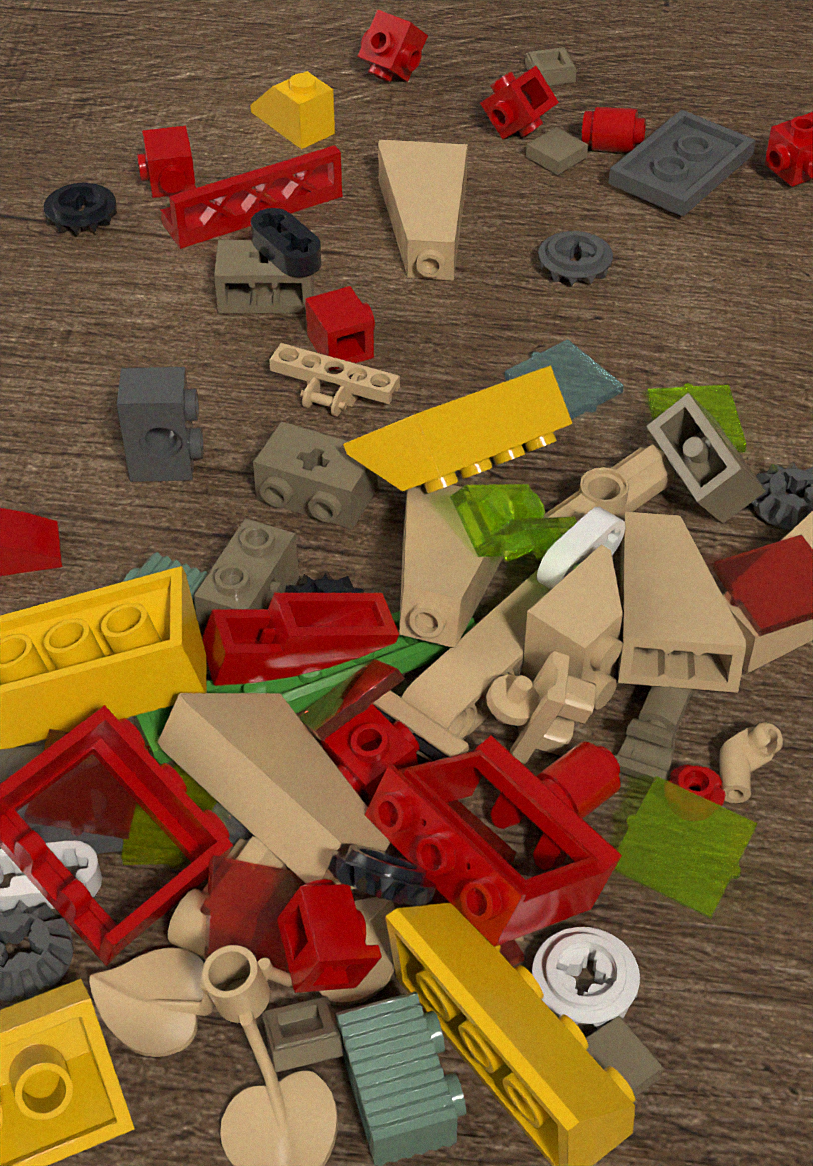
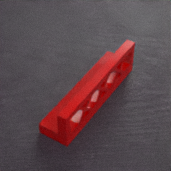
[160,145,343,249]

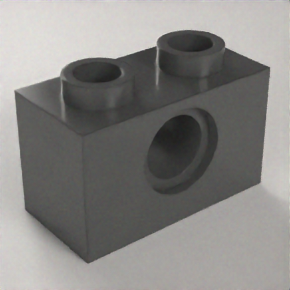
[117,367,204,482]

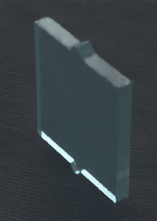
[505,339,624,420]

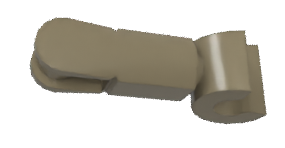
[615,686,694,787]

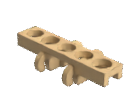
[269,343,400,417]

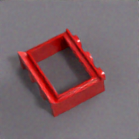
[0,705,233,967]
[365,735,622,947]

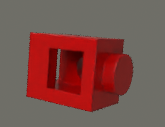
[277,879,382,993]

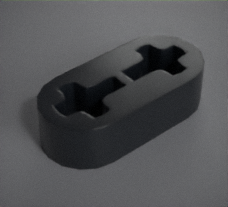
[251,208,322,277]

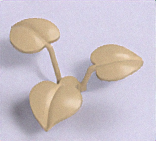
[89,897,395,1166]

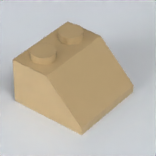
[522,544,623,724]

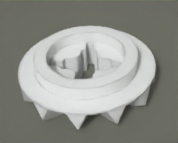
[532,927,640,1030]

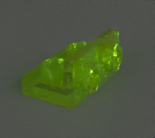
[450,484,577,561]

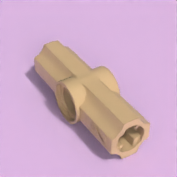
[528,444,675,558]

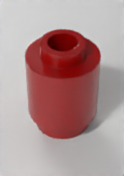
[582,107,646,153]
[536,741,621,819]

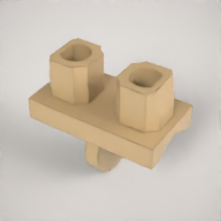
[486,651,596,764]

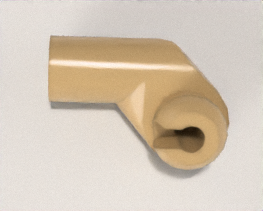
[719,722,783,803]

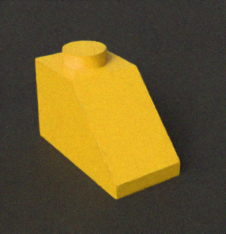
[250,71,335,149]

